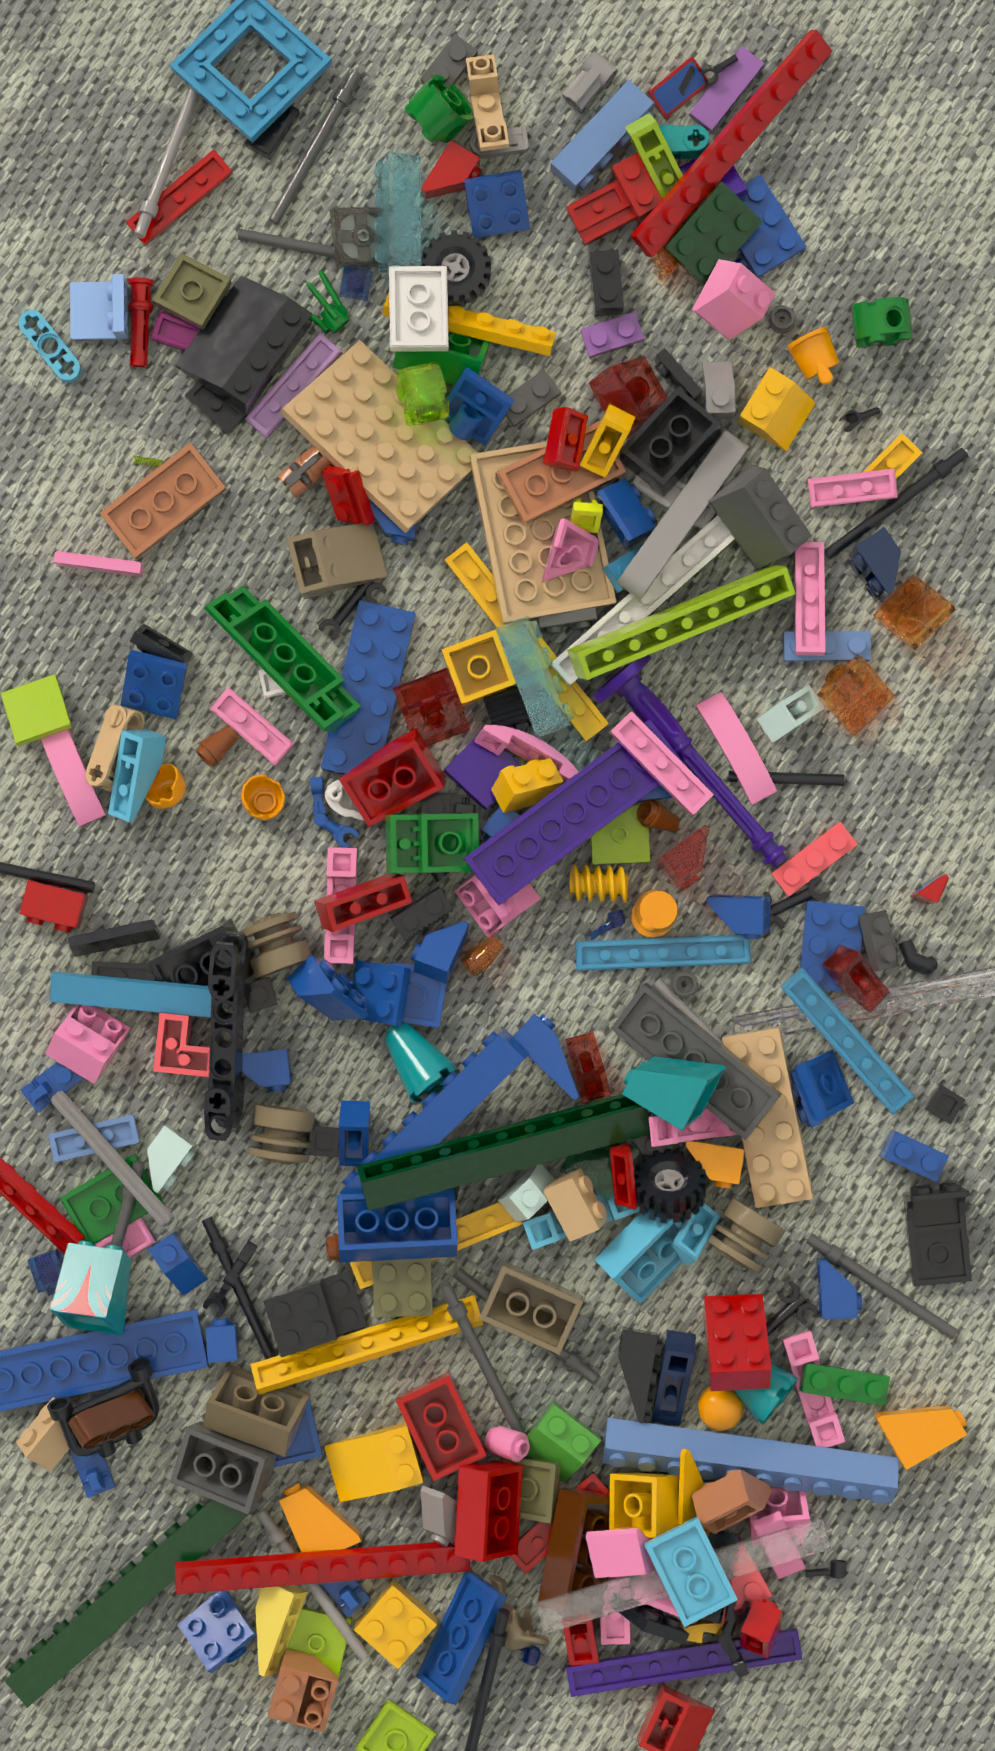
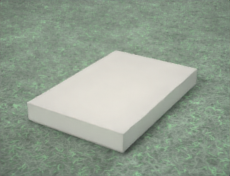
[389,266,449,351]

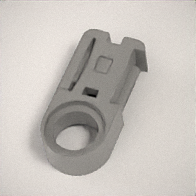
[470,124,529,159]

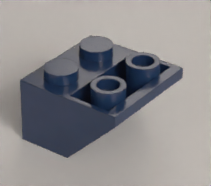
[849,527,901,602]

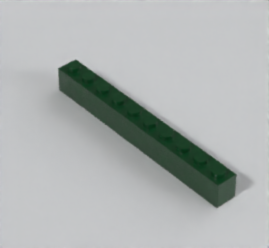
[356,1094,650,1211]
[5,1499,248,1708]

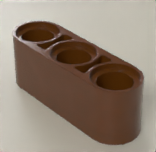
[68,1390,155,1450]

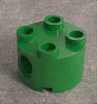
[405,75,474,143]
[851,297,913,348]

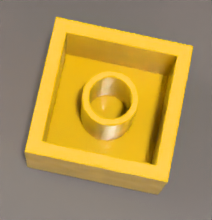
[441,629,516,707]
[609,1472,678,1538]
[354,1579,438,1669]

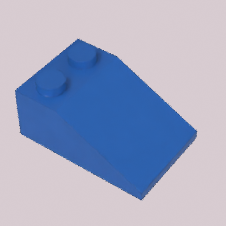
[513,1014,579,1100]

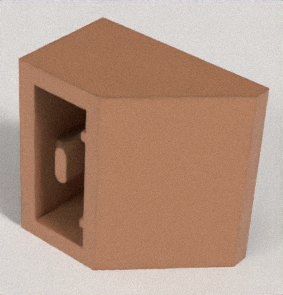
[691,1469,772,1534]
[267,1648,339,1732]

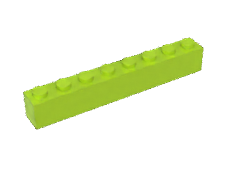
[567,565,796,680]

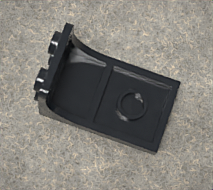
[903,1182,972,1287]

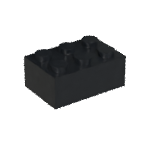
[620,387,721,497]

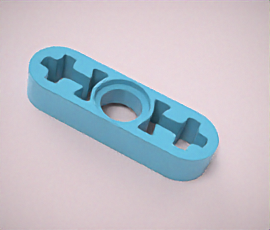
[19,310,82,383]

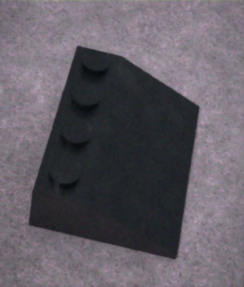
[175,275,312,414]

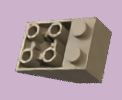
[286,522,388,599]

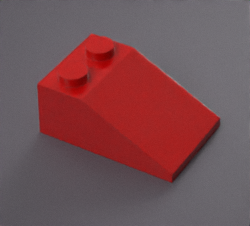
[339,728,445,827]

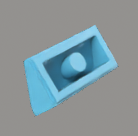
[672,1203,721,1266]

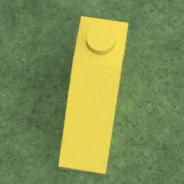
[255,1585,308,1677]

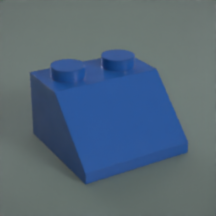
[596,479,657,550]

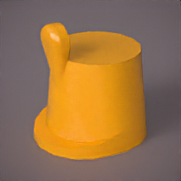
[786,326,840,385]
[631,889,678,938]

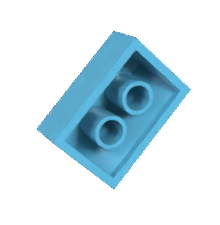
[594,1213,683,1305]

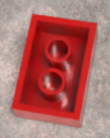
[703,1294,771,1391]
[396,1371,487,1481]
[454,1460,523,1562]

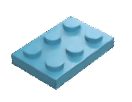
[643,1516,738,1627]

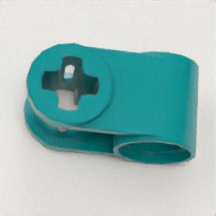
[659,125,709,159]

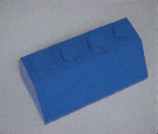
[337,1189,458,1263]

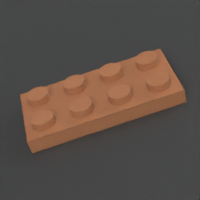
[497,421,627,525]
[100,442,227,559]

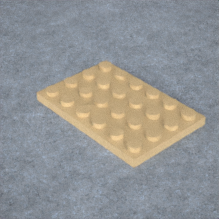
[280,340,478,533]
[469,441,617,625]

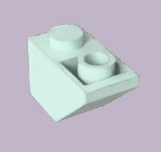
[147,1124,195,1193]

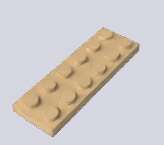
[722,1026,814,1208]

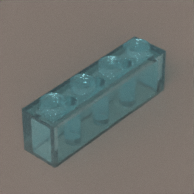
[375,151,421,274]
[496,616,574,739]

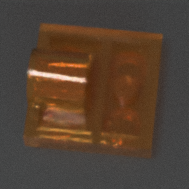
[873,574,956,650]
[817,654,895,737]

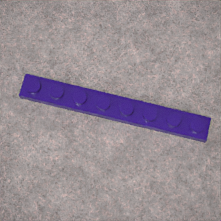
[566,1628,803,1697]

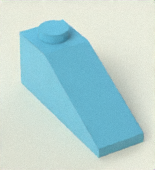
[108,728,167,822]

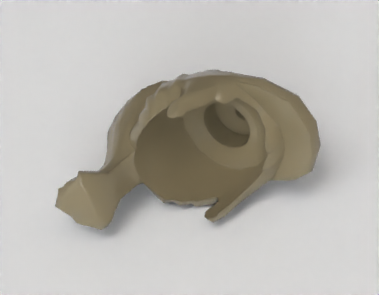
[484,1575,549,1651]

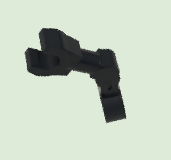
[203,1240,258,1317]
[717,1601,751,1679]

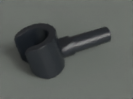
[700,54,738,86]
[839,407,880,432]
[805,1559,847,1579]

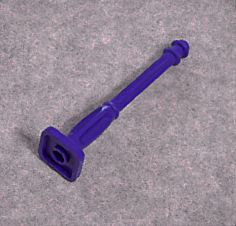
[592,655,787,868]

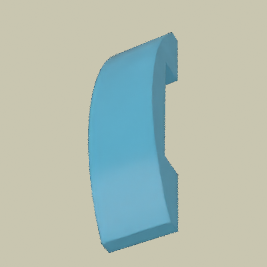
[522,1189,639,1250]

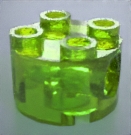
[396,361,449,426]

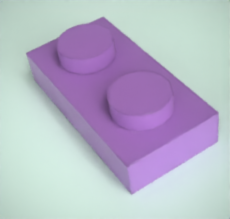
[580,312,644,358]

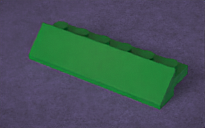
[204,586,361,733]

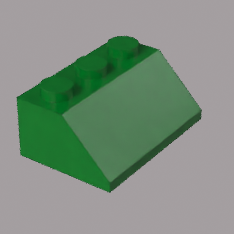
[392,332,490,385]

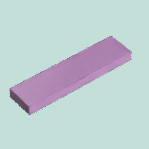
[245,333,342,439]

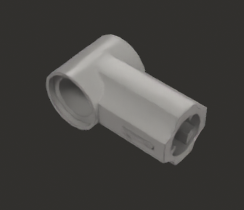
[563,51,618,112]

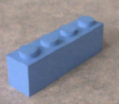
[550,80,654,193]

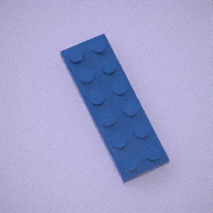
[321,600,416,774]

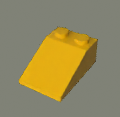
[324,1422,424,1502]

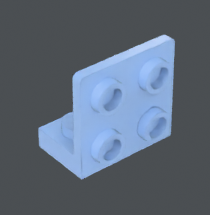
[70,274,129,340]

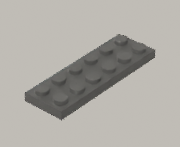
[610,983,782,1140]

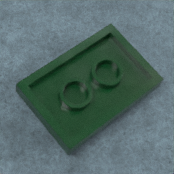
[662,182,763,287]

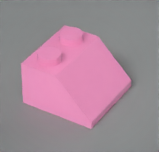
[692,259,776,339]
[747,1487,810,1545]

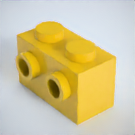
[491,758,564,813]

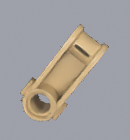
[85,704,145,792]

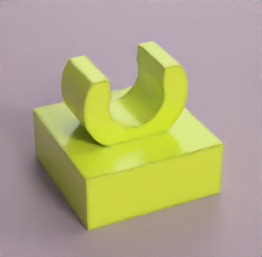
[570,498,603,533]

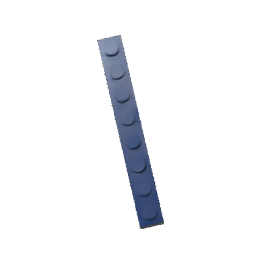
[339,1028,530,1195]

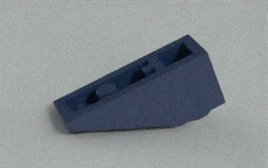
[651,1330,696,1426]

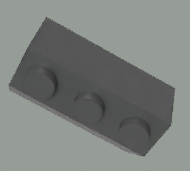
[708,464,812,569]
[170,1421,278,1515]

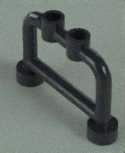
[47,1357,160,1458]

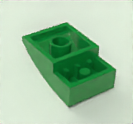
[385,813,479,874]

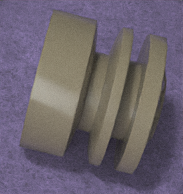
[239,911,312,979]
[248,1104,315,1165]
[708,1198,785,1273]

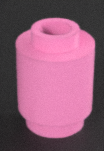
[485,1426,530,1462]

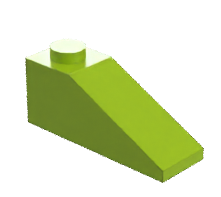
[624,113,683,199]

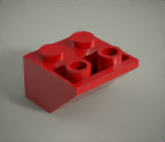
[637,1684,715,1751]

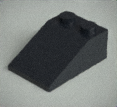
[148,918,254,986]

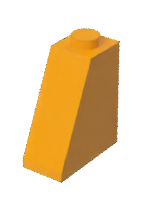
[874,1405,967,1470]
[279,1483,362,1552]

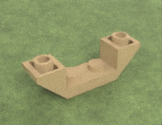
[466,54,509,151]

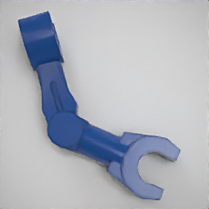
[310,777,359,848]

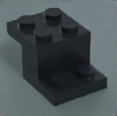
[263,1270,367,1357]

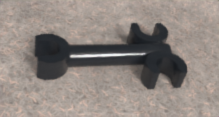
[318,582,387,641]
[763,878,829,936]
[766,1281,819,1336]

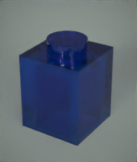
[27,1249,63,1296]

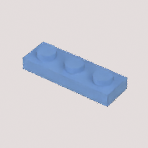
[783,631,871,662]
[48,1114,141,1163]

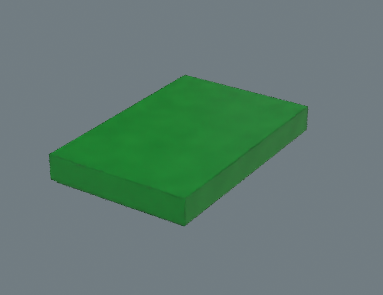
[59,1153,165,1244]

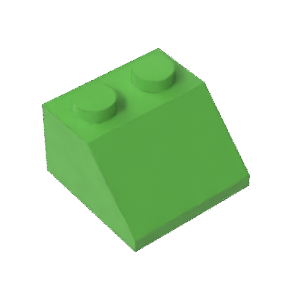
[527,1400,601,1483]

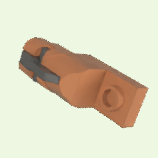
[277,445,335,498]

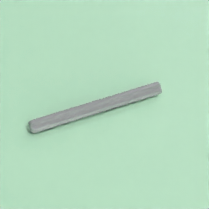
[51,1091,173,1227]

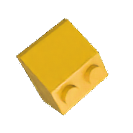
[737,367,816,452]

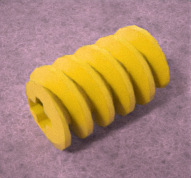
[569,865,628,903]

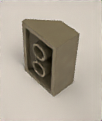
[479,1261,584,1355]
[203,1364,310,1457]

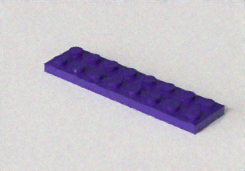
[463,719,685,906]

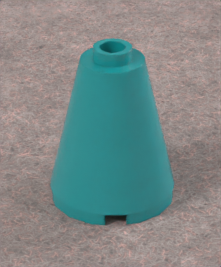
[384,1023,460,1105]
[733,1364,798,1425]

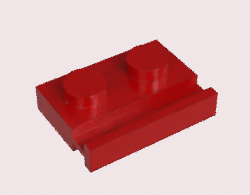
[566,180,636,246]
[321,465,375,526]

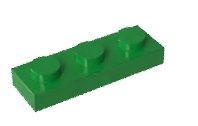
[799,1362,890,1406]

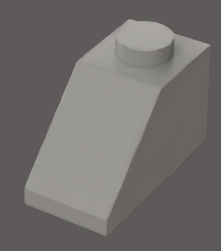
[702,361,736,420]
[420,1486,457,1547]

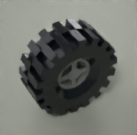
[419,230,491,307]
[634,1149,706,1223]

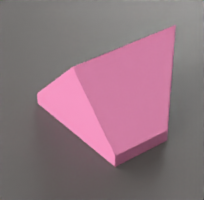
[541,519,599,583]

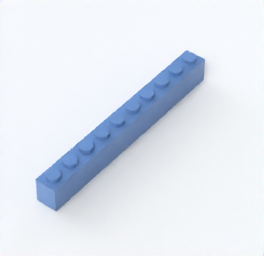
[602,1418,898,1504]

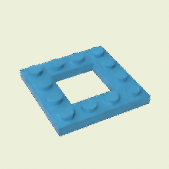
[170,0,332,143]

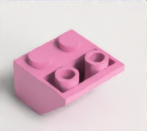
[454,875,541,938]
[45,1005,131,1084]

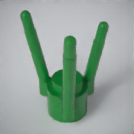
[282,270,350,334]

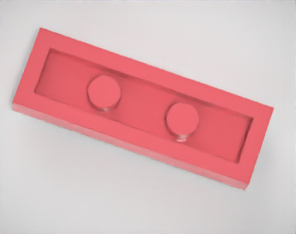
[771,822,858,897]

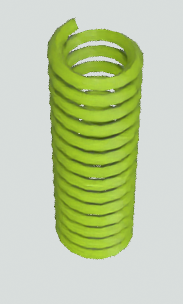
[133,456,163,467]

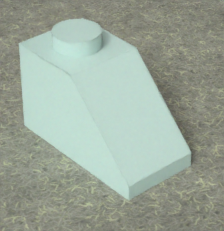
[757,685,825,743]
[498,1164,554,1222]

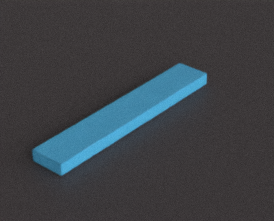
[575,935,751,971]
[780,967,915,1115]
[50,971,224,1018]

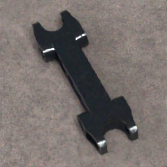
[204,931,249,1141]

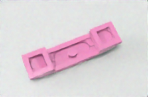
[696,692,777,806]
[474,725,578,784]
[41,729,106,826]
[324,847,357,964]
[648,1109,738,1147]
[782,1330,845,1448]

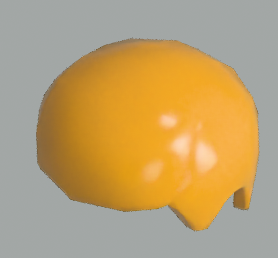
[145,763,186,810]
[241,774,286,821]
[698,1386,743,1431]

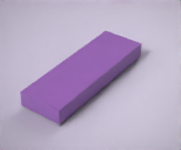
[689,46,765,133]

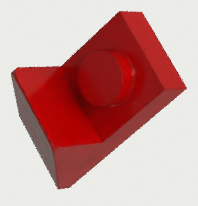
[562,1614,599,1666]

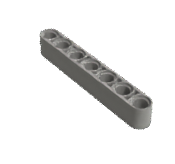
[617,430,750,600]

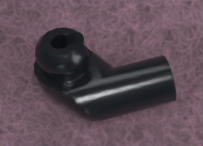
[898,939,938,975]

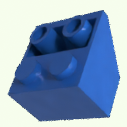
[287,955,369,1021]

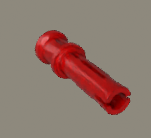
[128,277,154,368]

